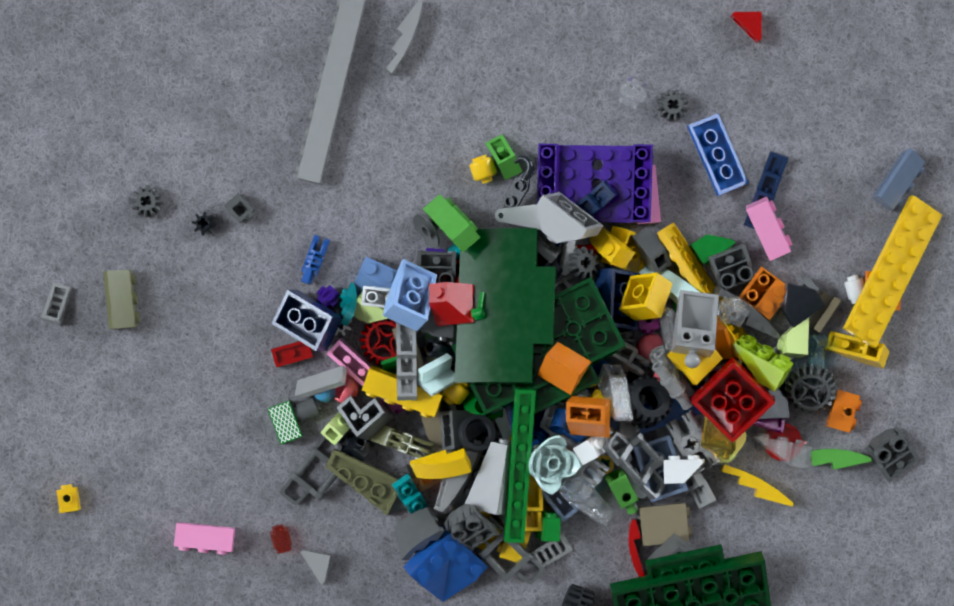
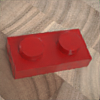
[271,341,313,368]

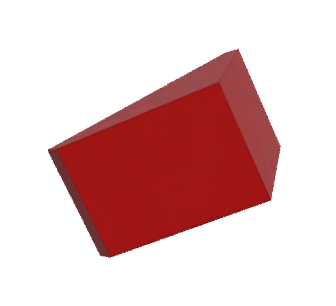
[730,12,762,43]

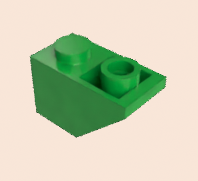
[689,234,735,265]

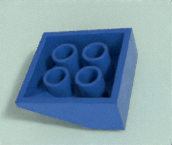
[403,525,488,602]

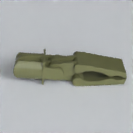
[368,425,435,458]

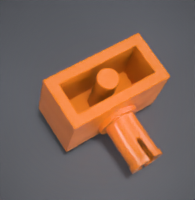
[825,390,862,433]

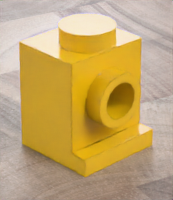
[56,484,81,513]

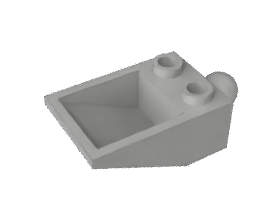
[672,290,719,369]

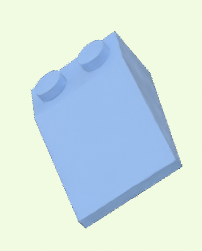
[383,259,437,331]

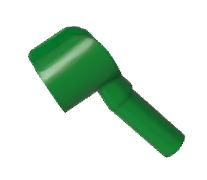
[471,292,485,320]

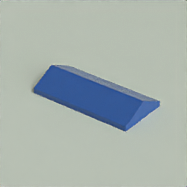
[687,113,749,196]

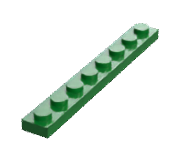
[504,388,536,543]

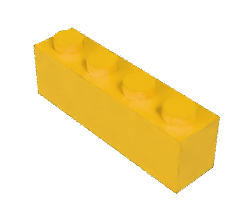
[362,366,444,418]

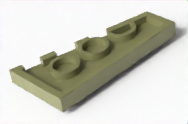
[326,448,400,516]

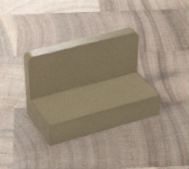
[809,290,841,333]

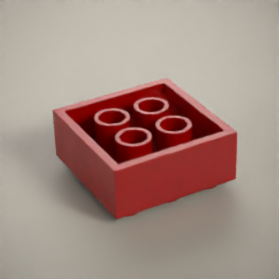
[691,357,775,443]

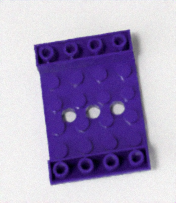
[537,143,653,223]

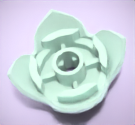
[529,435,582,495]

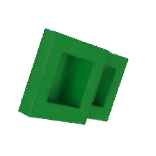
[381,356,397,374]

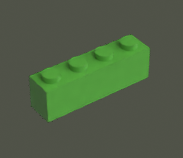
[423,194,480,252]

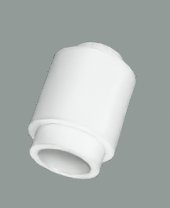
[844,275,865,304]

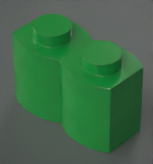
[536,510,561,542]

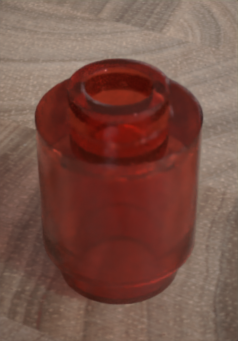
[269,524,292,554]

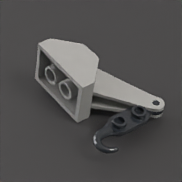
[495,156,603,243]

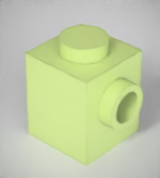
[321,412,350,445]

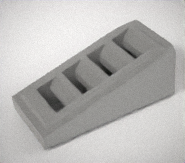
[41,282,72,326]
[531,533,573,567]

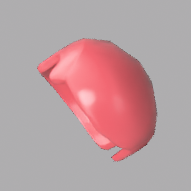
[636,333,665,363]
[335,373,359,403]

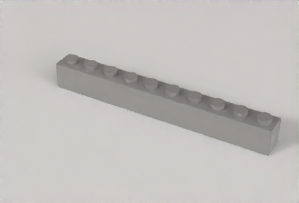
[295,0,366,185]

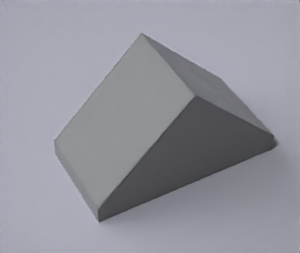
[300,549,331,585]

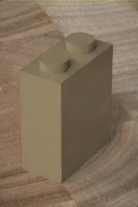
[638,502,692,546]

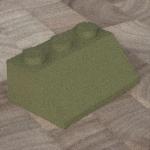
[103,270,140,330]

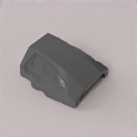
[708,243,755,290]
[417,251,456,283]
[866,427,920,483]
[444,504,500,551]

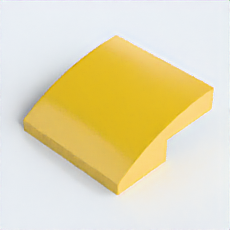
[667,339,723,385]

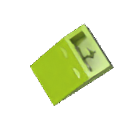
[733,335,794,392]

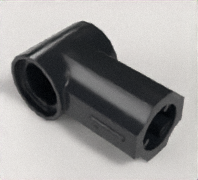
[425,339,456,363]

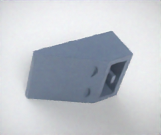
[542,467,608,522]

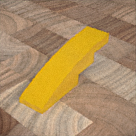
[720,464,794,507]

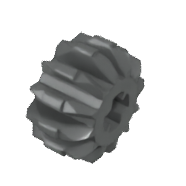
[656,89,689,122]
[130,185,164,218]
[566,247,600,280]

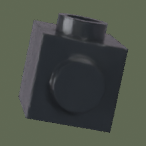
[341,434,375,461]

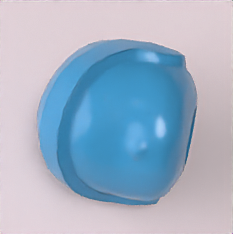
[314,388,336,402]

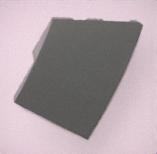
[395,507,444,560]

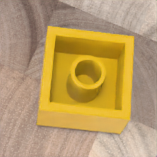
[619,272,673,321]

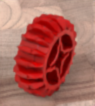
[359,319,396,366]

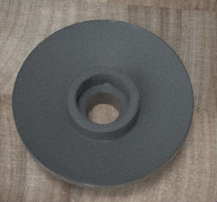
[413,214,440,248]

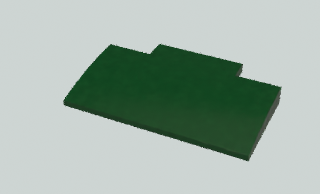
[455,228,556,385]
[452,277,626,417]
[610,544,771,606]

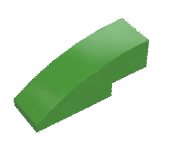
[808,448,872,470]

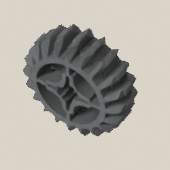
[785,363,838,414]

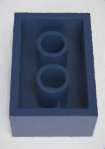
[596,268,640,332]
[271,290,343,351]

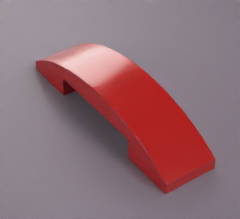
[628,518,647,577]

